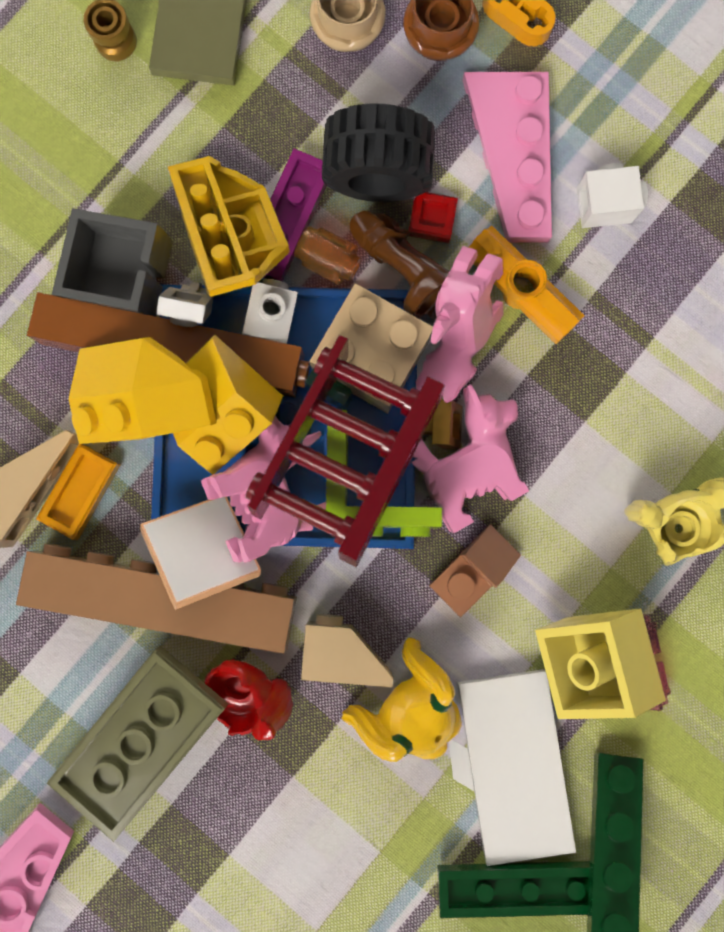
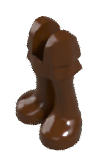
[349,211,450,319]

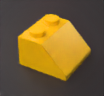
[173,335,283,475]

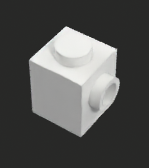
[577,163,648,228]
[242,279,298,344]

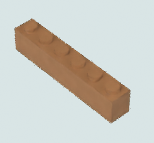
[16,544,297,654]

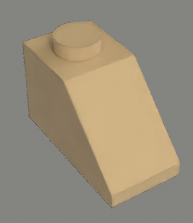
[301,614,393,687]

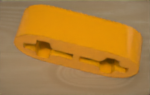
[482,0,556,47]

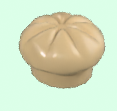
[310,0,386,52]

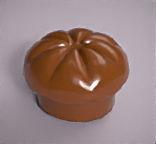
[403,0,479,61]

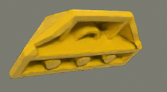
[168,156,290,297]
[69,337,217,444]

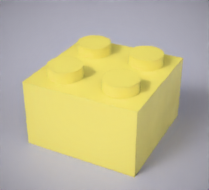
[535,608,666,719]

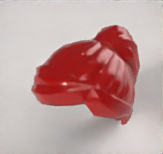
[204,659,294,741]

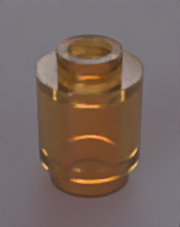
[294,226,362,285]

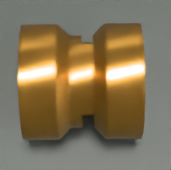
[83,0,137,61]

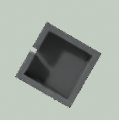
[52,208,173,317]

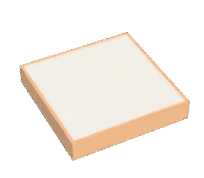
[140,497,262,610]

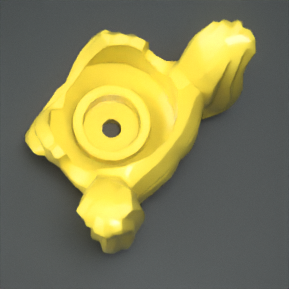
[624,477,724,566]

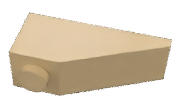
[0,430,79,548]

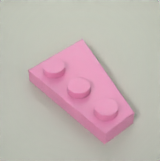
[0,803,74,932]

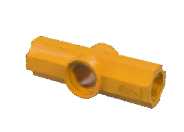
[468,225,585,344]

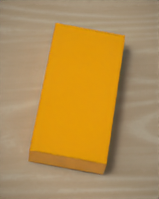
[36,444,121,540]

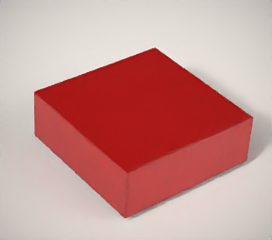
[409,192,458,243]

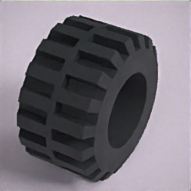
[322,103,435,202]

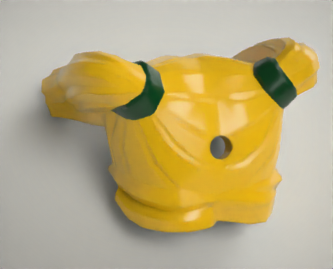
[341,637,462,762]

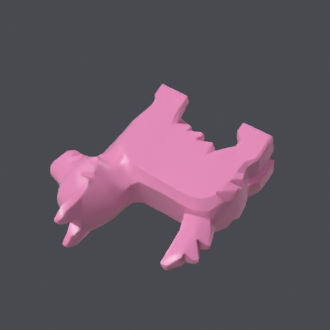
[416,246,503,403]
[412,384,529,533]
[201,416,326,563]

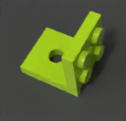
[326,410,442,537]

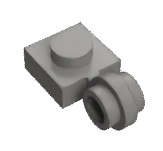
[157,281,213,327]

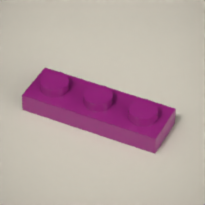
[263,148,327,282]

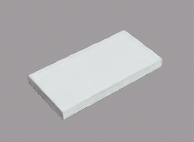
[457,669,576,866]

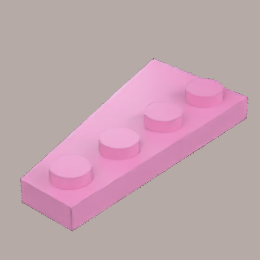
[462,72,552,243]

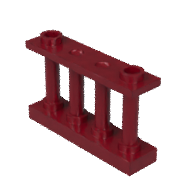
[245,335,445,568]

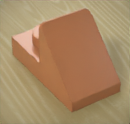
[428,524,521,618]

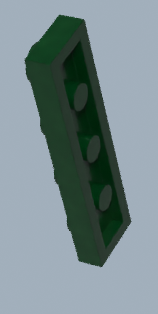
[587,753,644,932]
[437,861,590,918]

